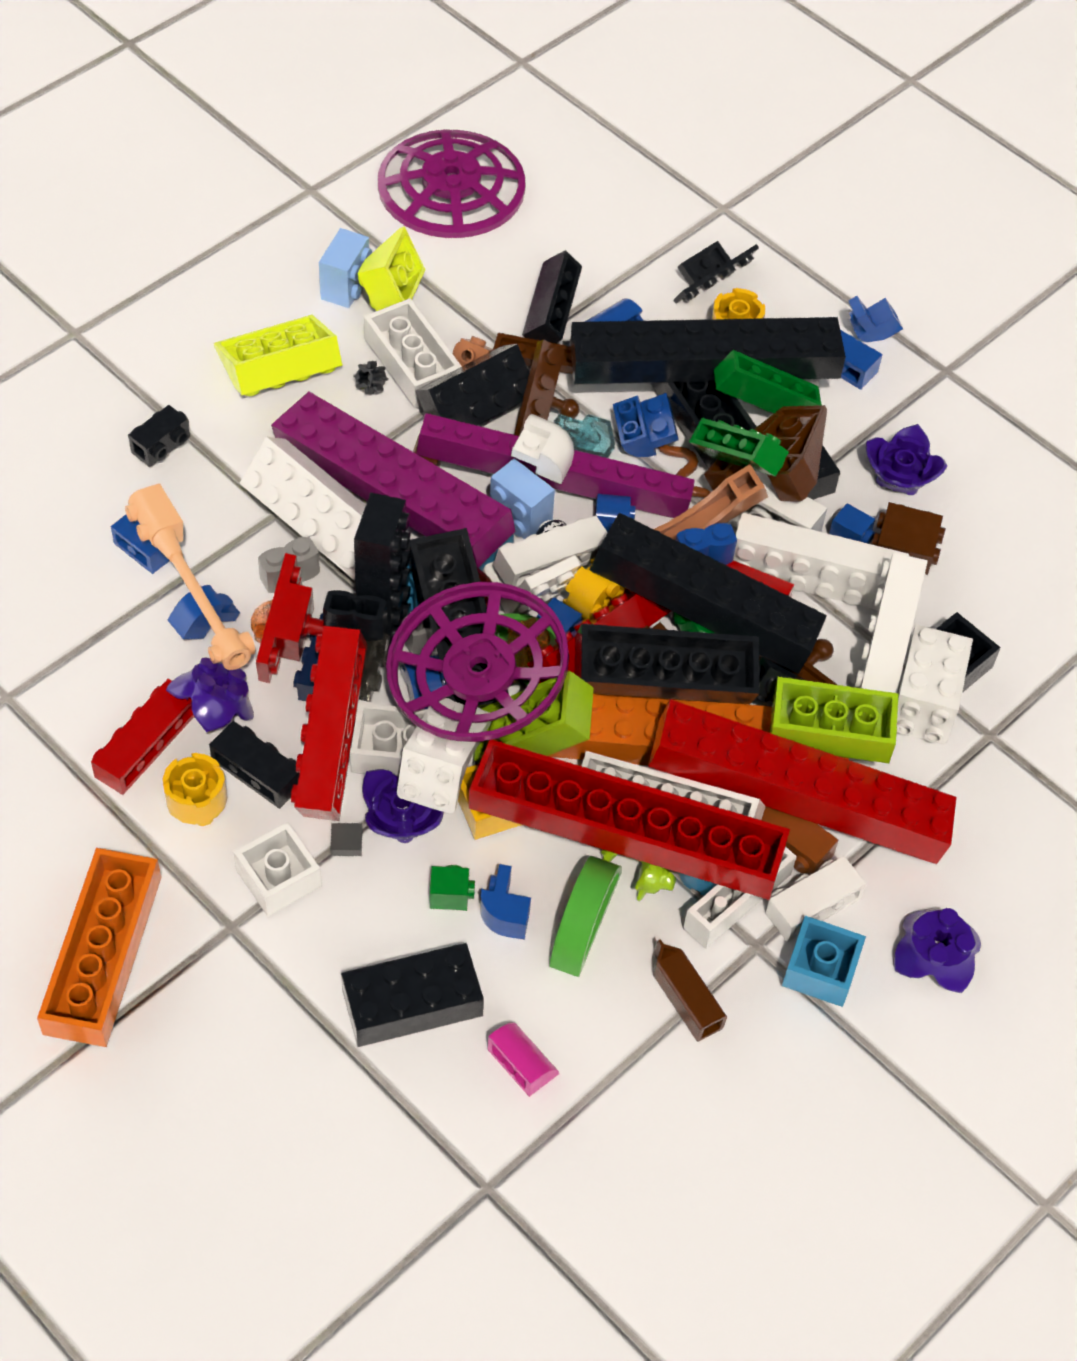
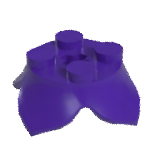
[866,424,947,495]
[166,657,254,732]
[362,769,444,843]
[894,908,981,993]

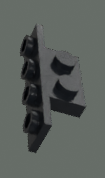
[674,241,759,304]

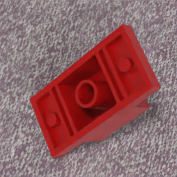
[256,553,324,683]

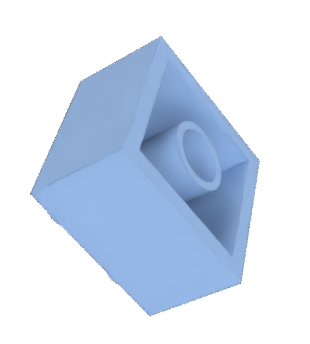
[319,228,372,308]
[490,458,555,539]

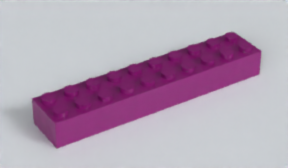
[271,391,516,568]

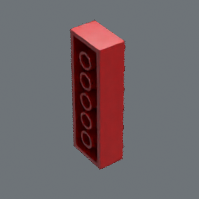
[291,626,367,821]

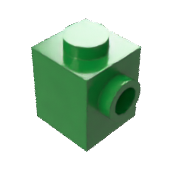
[430,865,475,911]

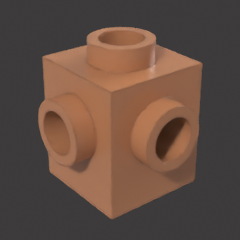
[452,336,494,366]

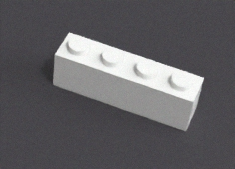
[493,515,608,587]
[683,847,797,948]

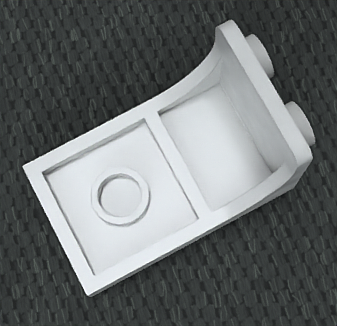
[483,555,580,614]
[897,624,973,744]
[397,698,491,814]

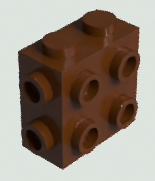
[872,502,946,575]

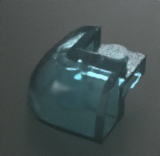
[554,414,615,458]

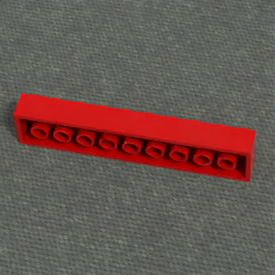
[648,699,957,864]
[469,740,790,900]

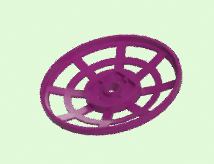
[378,129,526,238]
[386,582,569,742]

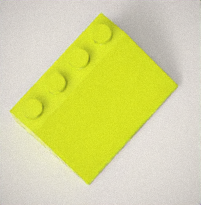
[214,315,343,396]

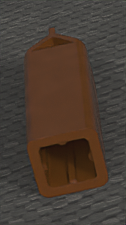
[653,939,727,1042]

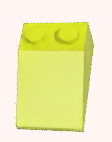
[357,226,426,311]

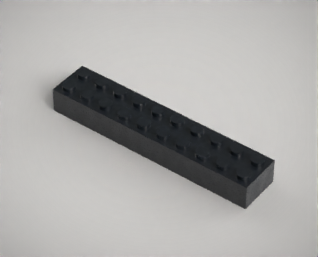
[570,317,846,384]

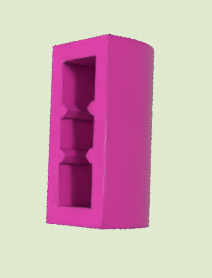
[488,1023,559,1097]

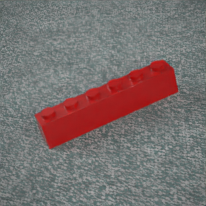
[527,590,671,684]

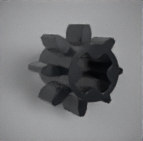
[353,361,388,394]

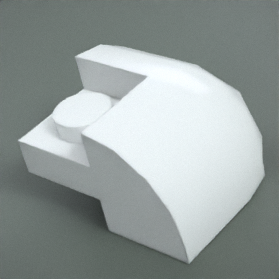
[511,414,574,484]

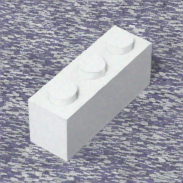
[765,856,867,942]

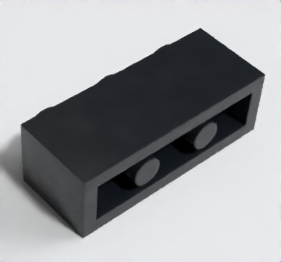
[209,720,300,809]

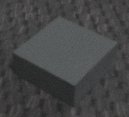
[330,823,363,856]

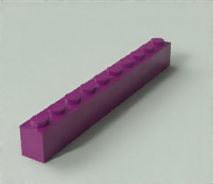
[416,413,695,518]

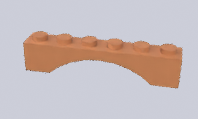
[654,464,768,540]

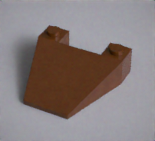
[704,405,827,502]

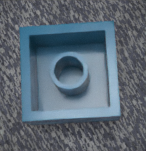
[782,916,866,1007]

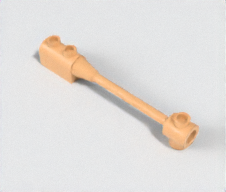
[125,483,255,670]

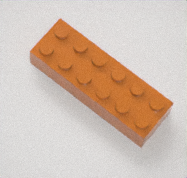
[37,848,161,1047]

